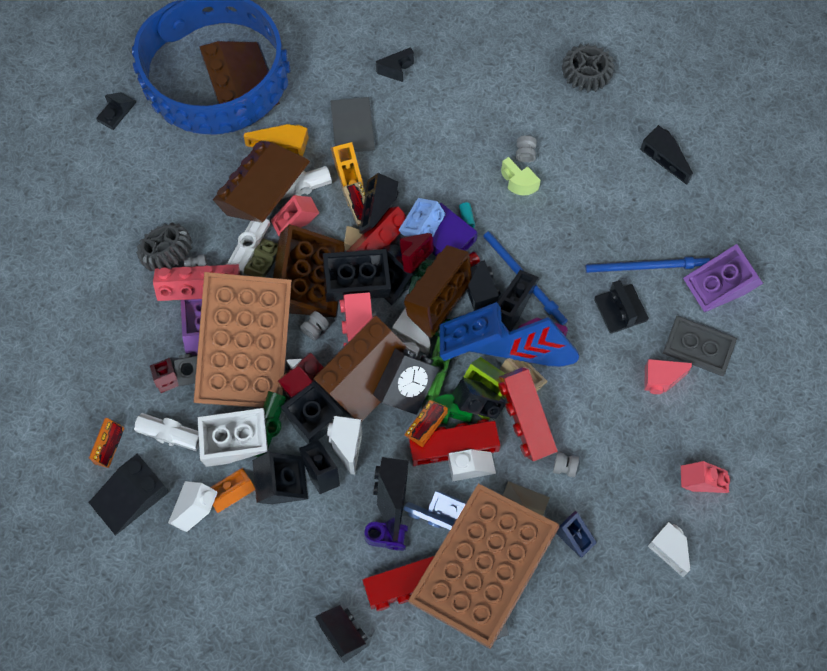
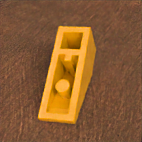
[243,124,309,157]
[331,142,365,206]

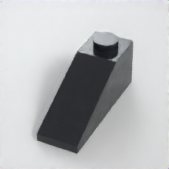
[640,125,693,185]
[359,173,399,235]
[497,270,539,332]

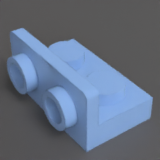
[399,198,445,237]

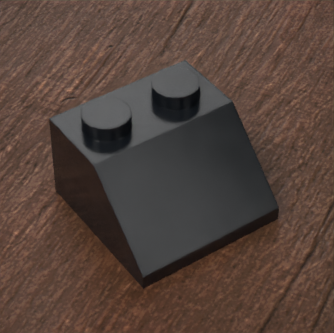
[281,380,343,444]
[252,452,308,505]
[315,605,368,663]

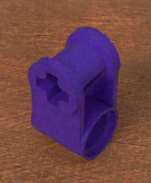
[364,522,408,551]

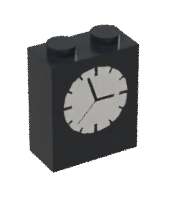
[373,348,440,415]

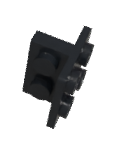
[594,280,649,334]

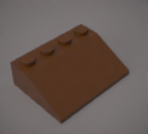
[199,41,280,105]
[213,141,310,223]
[273,224,345,318]
[313,315,408,422]

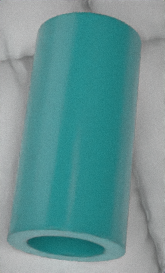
[459,202,475,228]

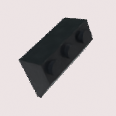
[323,249,391,302]

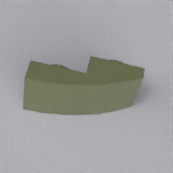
[244,239,278,277]

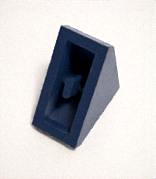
[556,511,597,558]

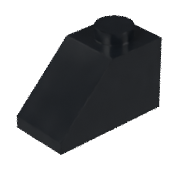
[299,440,340,494]

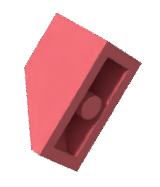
[270,195,319,236]
[644,359,692,394]

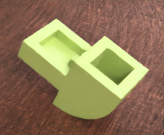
[501,157,541,195]

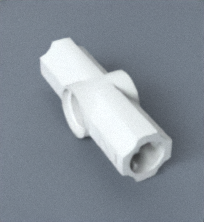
[282,166,332,199]
[226,219,270,274]
[134,413,199,451]

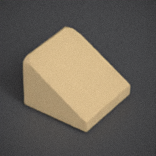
[344,226,362,250]

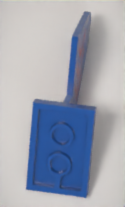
[440,302,579,367]

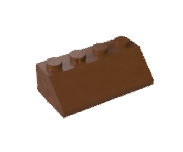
[404,245,472,338]

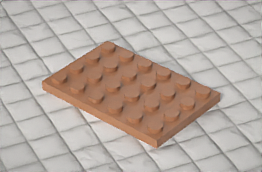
[194,272,291,408]
[408,483,559,649]

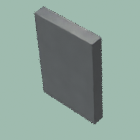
[330,97,375,152]
[662,316,737,376]

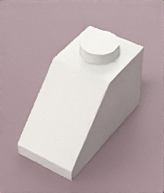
[392,308,431,355]
[448,449,496,481]
[168,481,217,532]
[648,522,690,577]

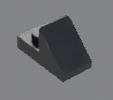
[376,47,414,82]
[96,92,136,130]

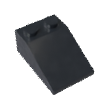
[88,453,169,536]
[373,457,409,542]

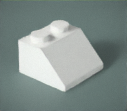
[327,416,362,475]

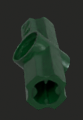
[255,391,286,457]

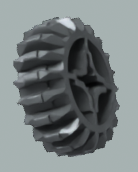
[562,43,614,93]
[136,222,193,271]

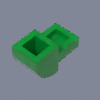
[433,394,473,425]

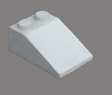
[198,408,268,467]

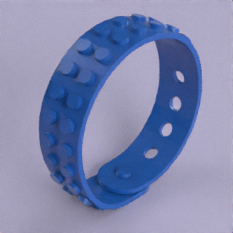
[132,0,290,135]

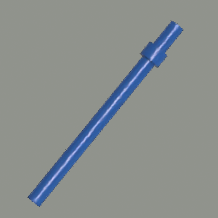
[483,231,568,325]
[585,256,710,273]

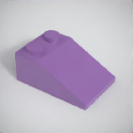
[683,244,763,312]
[181,299,202,355]

